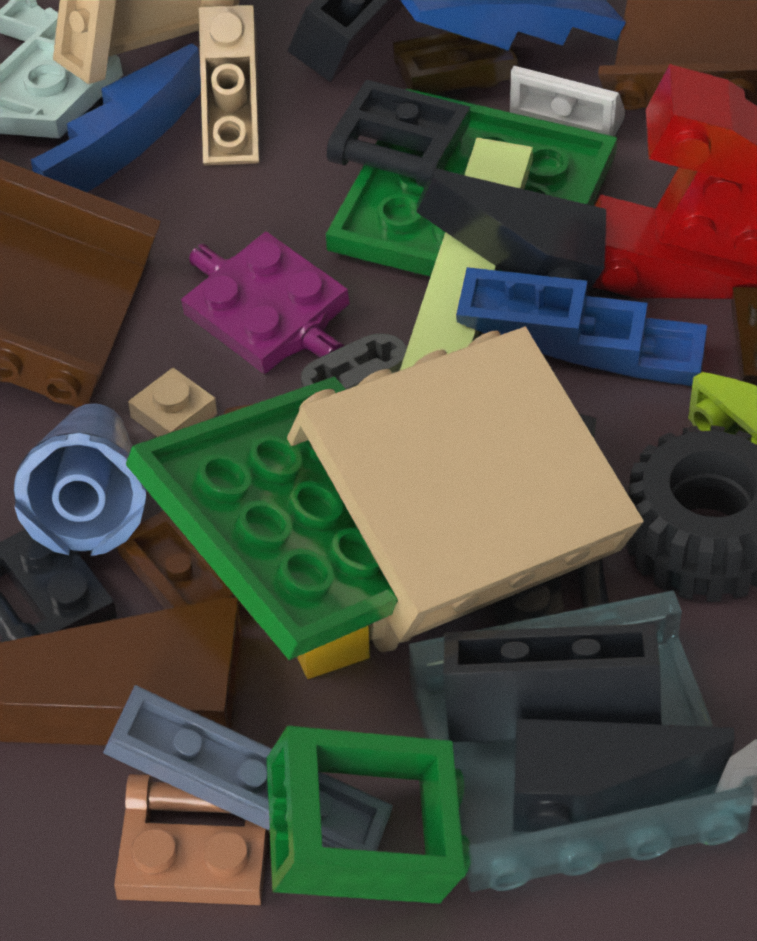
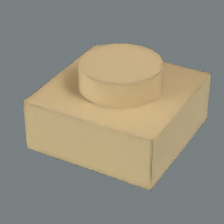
[128,368,217,437]

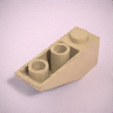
[199,5,259,166]

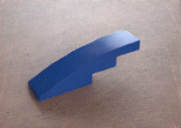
[400,0,626,50]
[31,43,201,192]
[456,267,707,386]

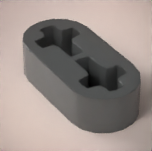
[301,333,406,389]

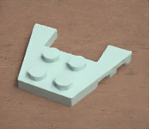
[0,0,123,138]

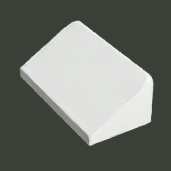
[510,66,625,137]

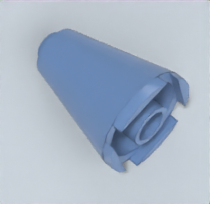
[14,404,146,556]

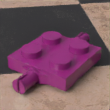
[181,231,350,375]

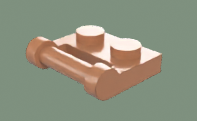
[114,774,269,905]

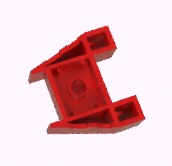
[592,64,757,299]

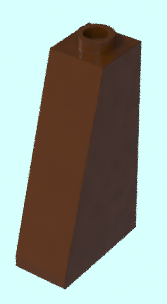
[0,598,242,746]

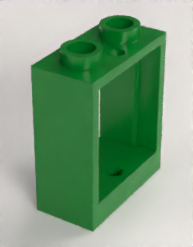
[266,726,471,904]

